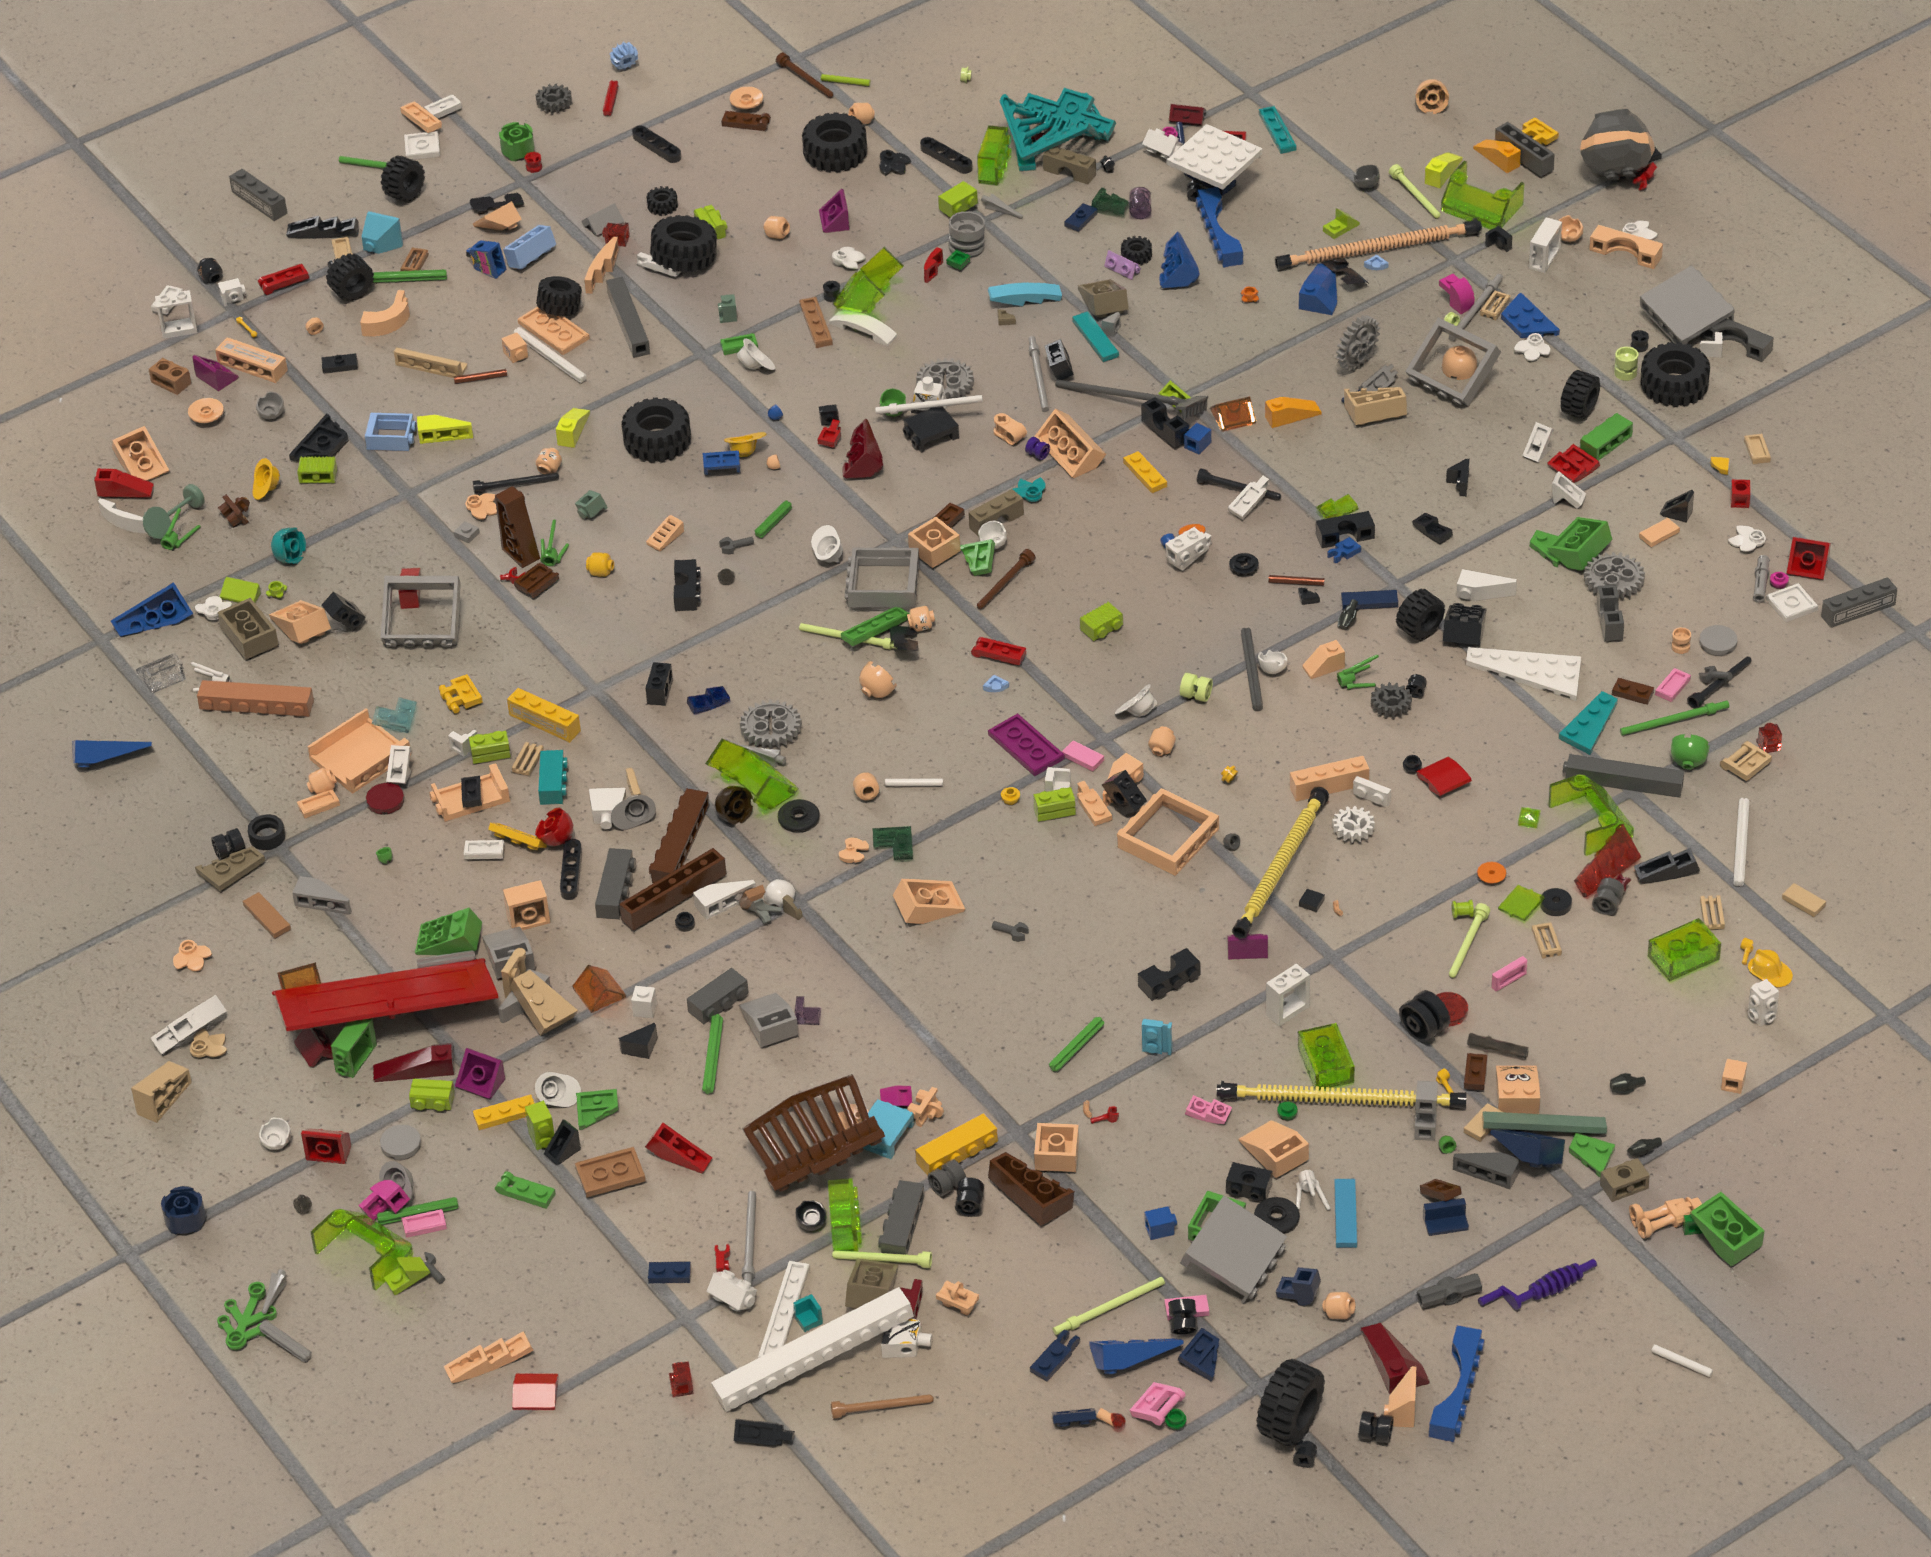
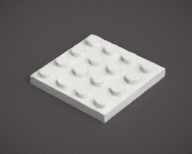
[1167,124,1263,190]

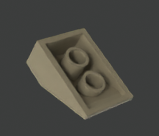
[1078,279,1129,317]
[845,1258,898,1310]

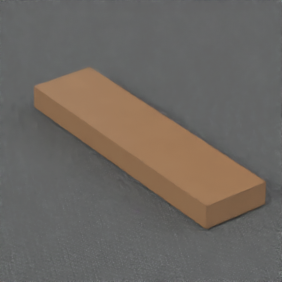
[799,297,833,348]

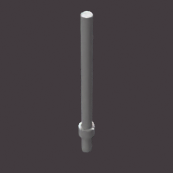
[1448,274,1503,341]
[1029,336,1049,412]
[742,1191,756,1285]

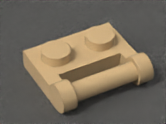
[1720,741,1772,781]
[501,948,526,998]

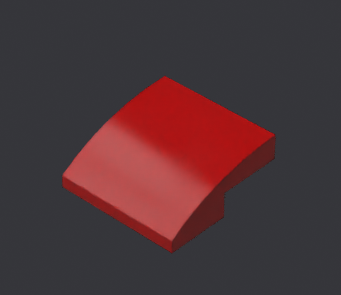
[1547,444,1600,483]
[1416,756,1472,796]

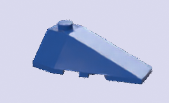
[1159,231,1200,288]
[1299,263,1337,316]
[110,582,193,636]
[72,740,152,767]
[1089,1338,1184,1374]

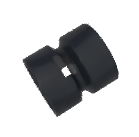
[211,828,246,860]
[955,1177,984,1217]
[1168,1298,1198,1335]
[1358,1411,1394,1444]

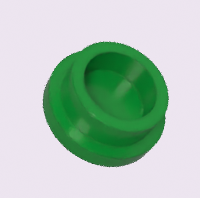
[1277,1101,1298,1121]
[1165,1409,1187,1429]

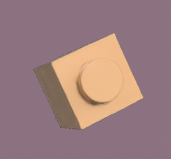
[501,332,528,363]
[1721,1059,1747,1094]

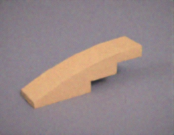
[584,237,619,294]
[444,1332,534,1383]

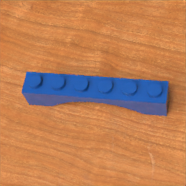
[1195,187,1243,268]
[1429,1325,1485,1442]

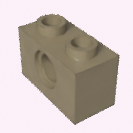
[1600,1158,1650,1202]

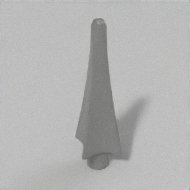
[981,194,1023,218]
[741,745,786,767]
[262,1269,287,1314]

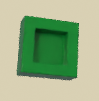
[946,250,971,270]
[1683,1215,1702,1235]

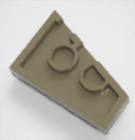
[195,846,265,891]

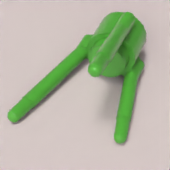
[160,508,201,550]
[540,519,569,566]
[1337,654,1379,690]

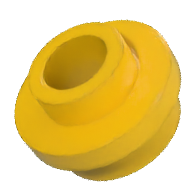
[1221,765,1238,783]
[1001,787,1020,805]

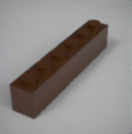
[649,788,710,883]
[619,848,727,930]

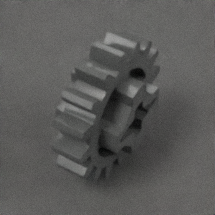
[536,84,572,112]
[1371,682,1412,717]

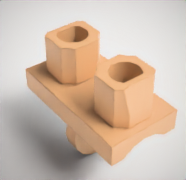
[907,1087,944,1127]
[936,1280,979,1315]

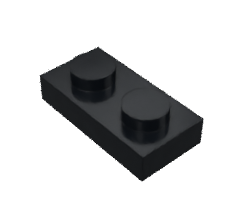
[461,776,482,808]

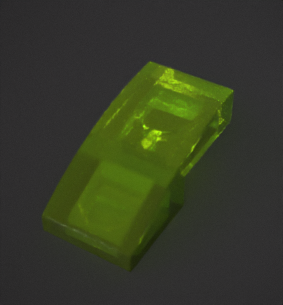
[1316,494,1359,519]

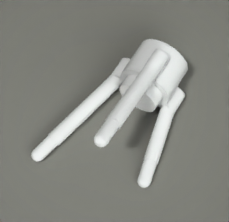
[191,662,231,692]
[1296,1170,1330,1210]

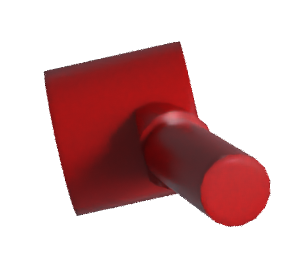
[1090,1106,1119,1124]

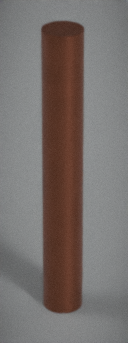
[454,369,507,384]
[1269,575,1325,586]

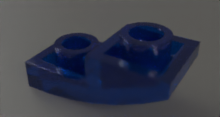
[687,686,730,714]

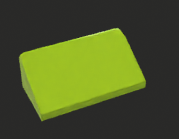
[1158,380,1191,413]
[220,577,261,603]

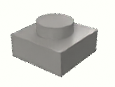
[454,521,480,543]

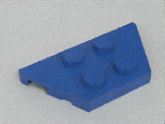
[1501,293,1560,338]

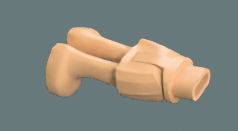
[1629,1197,1702,1238]

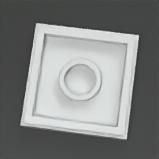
[404,131,440,160]
[1766,583,1818,623]

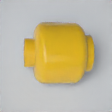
[586,552,614,577]

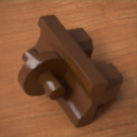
[218,494,250,527]

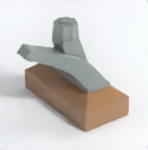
[739,884,782,924]

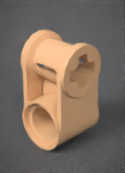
[993,413,1027,445]

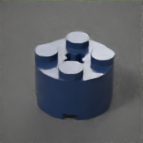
[161,1186,206,1234]

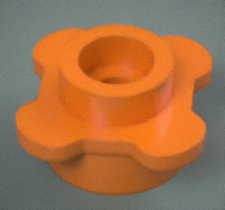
[1241,286,1259,302]

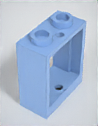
[365,413,417,451]

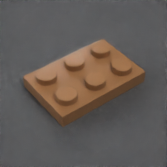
[575,1147,646,1198]

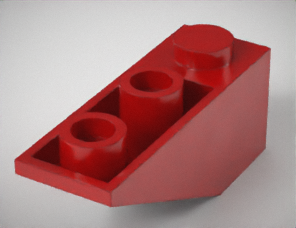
[94,468,154,497]

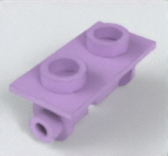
[1104,250,1141,280]

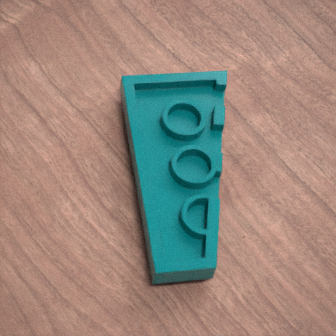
[1559,691,1618,755]

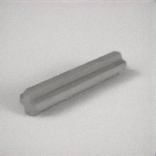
[417,950,476,968]
[259,1320,312,1362]

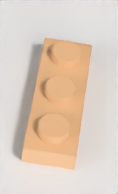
[400,101,442,133]

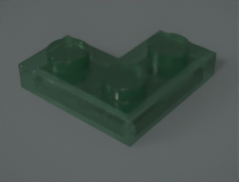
[872,826,913,860]

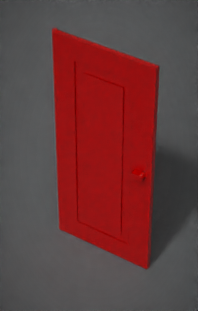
[272,958,498,1031]

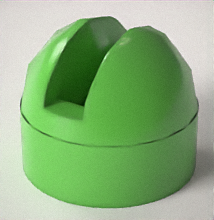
[376,847,393,864]
[1439,1135,1457,1154]

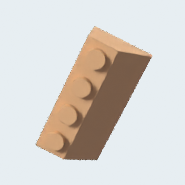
[1034,409,1106,478]

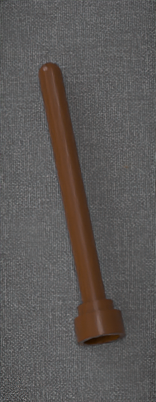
[776,52,834,98]
[977,549,1036,609]

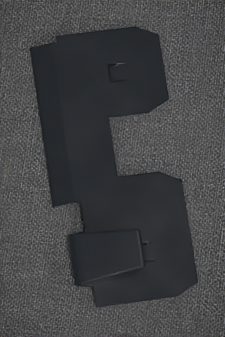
[470,193,524,213]
[1323,258,1369,285]
[890,625,919,651]

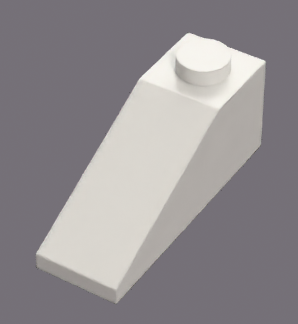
[1456,569,1517,601]
[693,880,756,920]

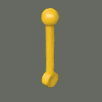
[236,317,257,338]

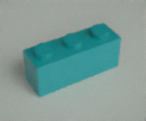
[538,750,568,805]

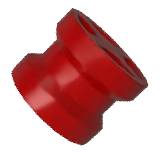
[525,152,543,173]

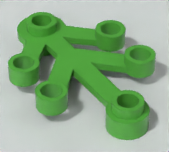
[217,1282,277,1350]

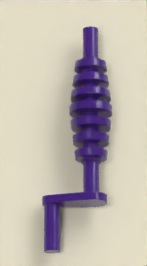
[1478,1259,1597,1310]

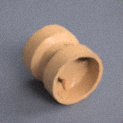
[1671,627,1691,654]

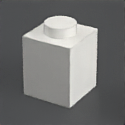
[631,986,657,1018]

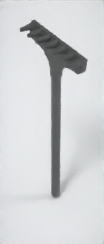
[1055,380,1209,420]

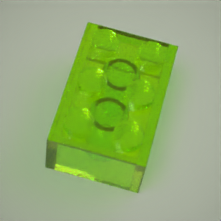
[977,125,1012,186]
[1648,918,1721,981]
[1298,1023,1355,1090]
[828,1178,862,1252]

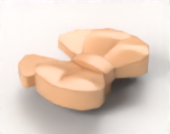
[839,838,869,863]

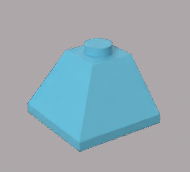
[362,211,403,254]

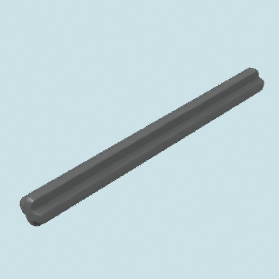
[1241,627,1263,711]

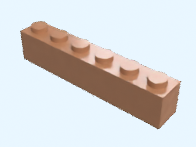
[197,680,314,717]

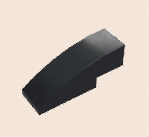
[1634,848,1700,882]

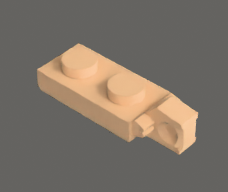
[1077,781,1112,826]

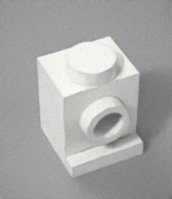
[218,278,246,307]

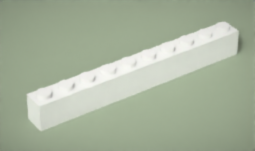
[711,1287,914,1412]

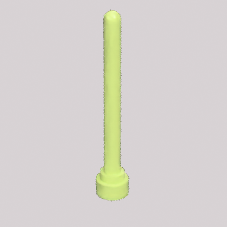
[1389,164,1440,218]
[1449,903,1491,978]
[832,1250,932,1268]

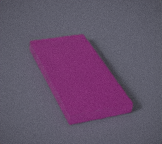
[988,713,1065,777]

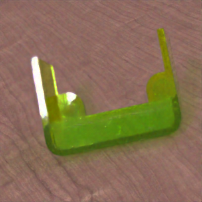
[1441,160,1524,230]
[833,247,904,314]
[705,738,799,811]
[1548,775,1634,856]
[310,1209,413,1291]

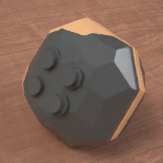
[1580,109,1655,182]

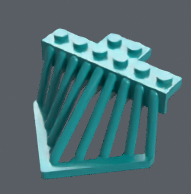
[999,87,1117,161]

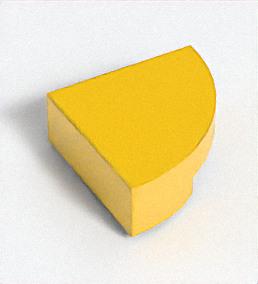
[1710,457,1729,475]

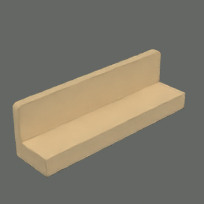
[394,347,468,378]

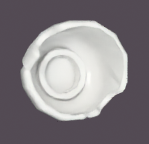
[978,521,1007,550]
[1258,650,1288,674]
[764,879,795,907]
[259,1117,291,1150]

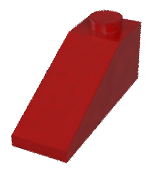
[398,568,421,609]
[645,1122,713,1174]

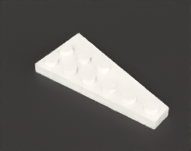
[1466,647,1581,701]

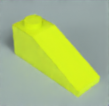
[1425,152,1463,188]
[556,408,590,448]
[417,415,473,444]

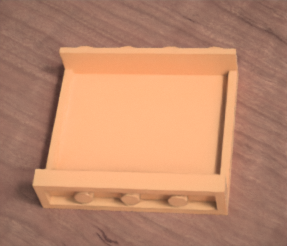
[307,708,411,794]

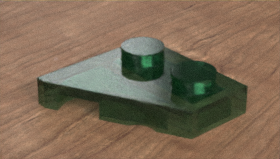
[1091,187,1129,215]

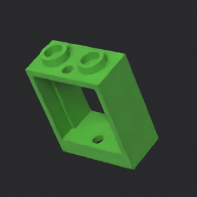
[331,1018,377,1078]
[1188,1191,1246,1241]

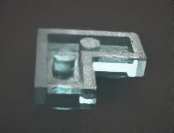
[372,697,417,733]

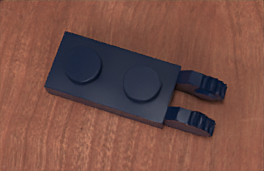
[1030,1330,1080,1381]

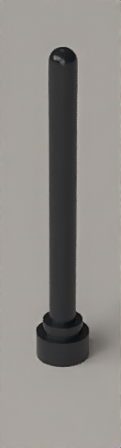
[1197,468,1282,500]
[473,473,559,495]
[1687,656,1752,709]

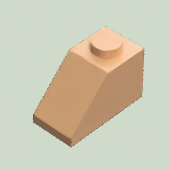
[1303,640,1345,679]

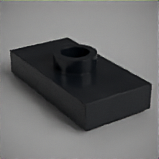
[321,353,358,373]

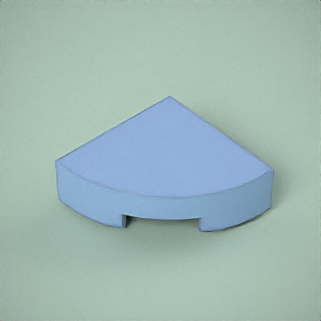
[1364,255,1389,270]
[983,675,1009,692]

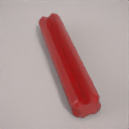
[602,80,619,116]

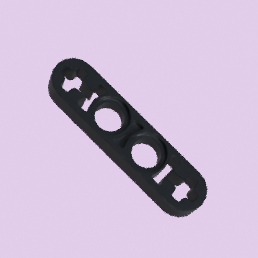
[632,125,681,163]
[920,137,973,174]
[560,839,582,900]

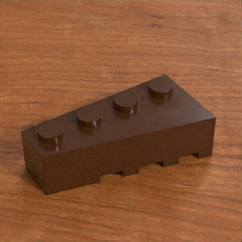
[495,486,540,568]
[988,1152,1075,1226]

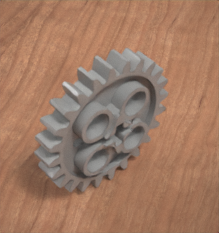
[1336,315,1380,371]
[916,358,974,399]
[1584,552,1645,599]
[740,699,802,749]

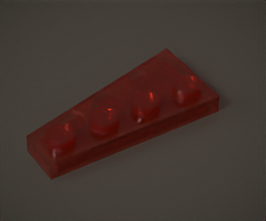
[1574,824,1642,897]

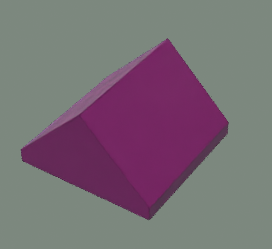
[819,188,849,233]
[192,354,239,392]
[1227,934,1268,960]
[455,1048,505,1099]

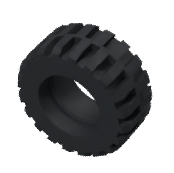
[802,112,867,172]
[650,215,717,273]
[1640,342,1710,407]
[621,397,691,462]
[1256,1359,1325,1446]

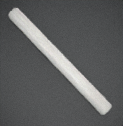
[514,327,587,383]
[1733,798,1750,887]

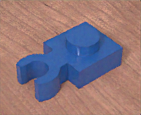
[1327,537,1361,563]

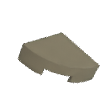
[998,309,1016,325]
[782,895,803,920]

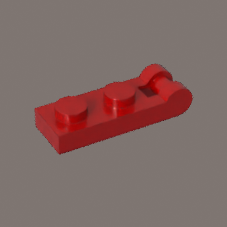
[258,263,309,295]
[971,637,1027,665]

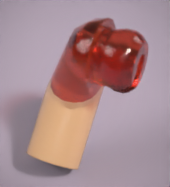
[1096,1408,1126,1429]

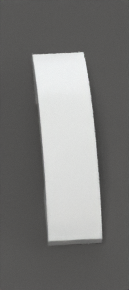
[829,310,897,347]
[98,498,147,534]

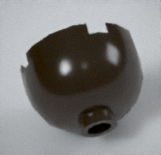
[715,786,753,825]

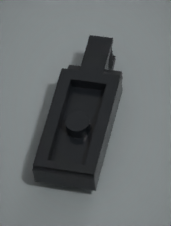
[733,1419,795,1446]

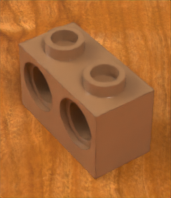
[149,358,191,395]

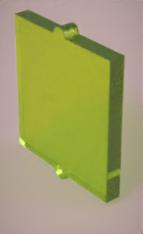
[1498,885,1545,921]

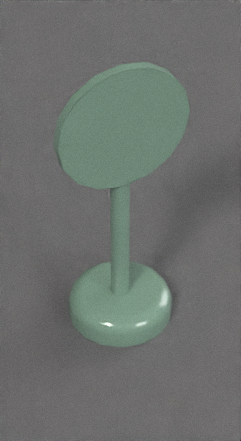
[143,484,205,539]

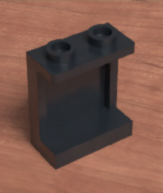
[903,407,959,453]

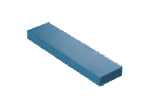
[1335,1179,1357,1248]

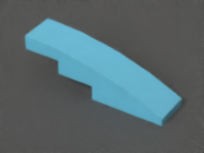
[988,283,1062,306]

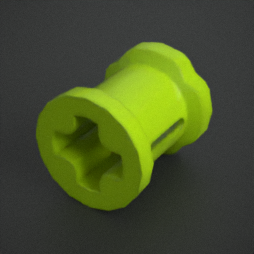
[1451,899,1474,919]

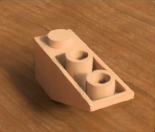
[1103,753,1144,807]

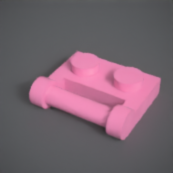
[1130,1382,1186,1426]

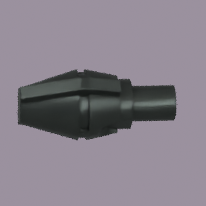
[1337,599,1358,630]
[1610,1073,1646,1094]
[1627,1137,1662,1156]

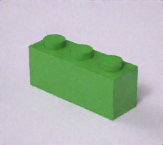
[1580,413,1633,461]

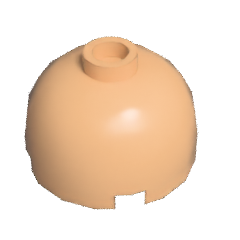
[1415,79,1449,114]
[1442,346,1477,380]
[859,661,897,698]

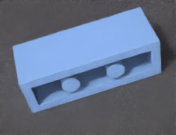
[503,225,557,269]

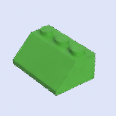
[1547,517,1613,570]

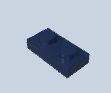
[648,1261,691,1284]
[1052,1408,1096,1426]

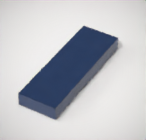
[1341,590,1398,610]

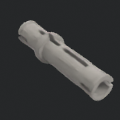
[1753,555,1770,603]

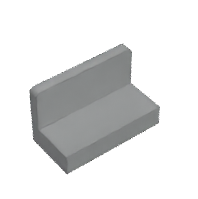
[581,203,624,236]

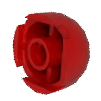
[535,807,574,847]

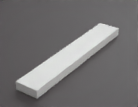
[758,1261,810,1358]

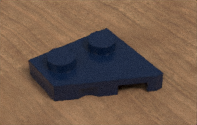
[1178,1328,1219,1382]

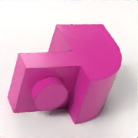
[1439,274,1475,314]
[358,1180,410,1222]

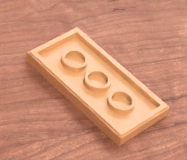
[518,307,590,355]

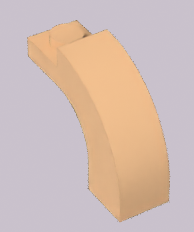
[360,290,410,336]

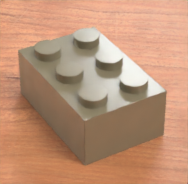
[217,598,279,660]

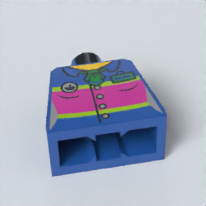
[466,240,507,279]

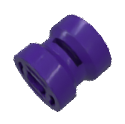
[1025,437,1050,460]

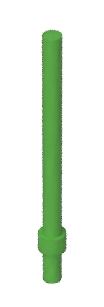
[1620,701,1730,736]

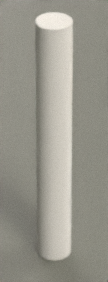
[885,779,943,787]
[1651,1345,1713,1377]

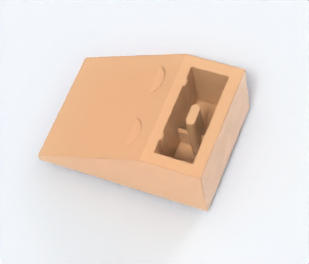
[1239,1120,1309,1178]

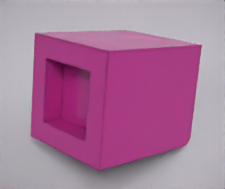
[880,1085,912,1107]

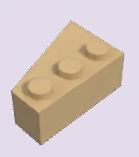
[1344,387,1407,425]
[509,970,578,1036]
[131,1061,192,1123]

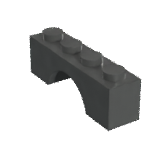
[1700,318,1774,362]

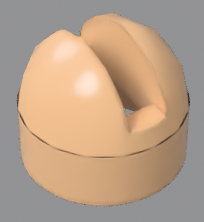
[767,454,780,469]

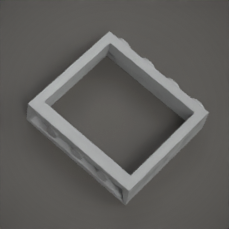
[1405,317,1501,406]
[845,548,919,607]
[381,576,461,647]

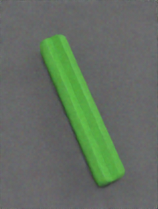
[754,500,792,538]

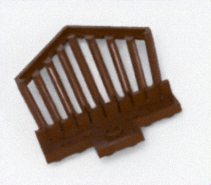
[742,1074,885,1192]

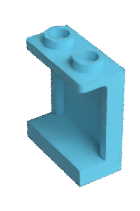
[863,1099,914,1159]

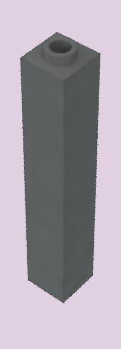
[606,277,650,358]
[1563,754,1684,798]

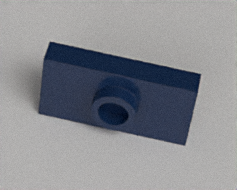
[1064,203,1098,232]

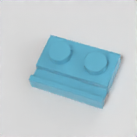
[1142,1019,1172,1055]

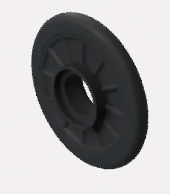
[777,799,820,831]
[1254,1197,1300,1233]

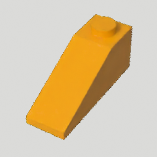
[1473,139,1521,173]
[1265,397,1322,428]

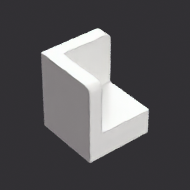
[1700,332,1722,357]
[448,730,478,757]
[1045,767,1071,792]

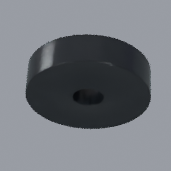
[1540,888,1572,916]

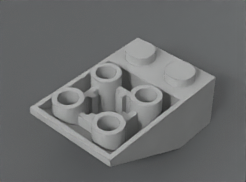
[482,926,535,979]
[739,993,798,1047]

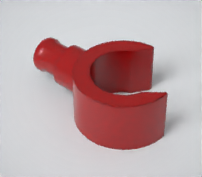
[500,567,526,584]

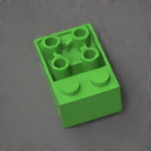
[415,907,482,955]

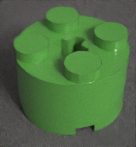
[499,122,534,161]

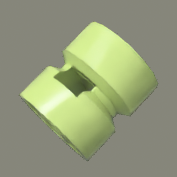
[1614,347,1639,381]
[1180,673,1213,702]

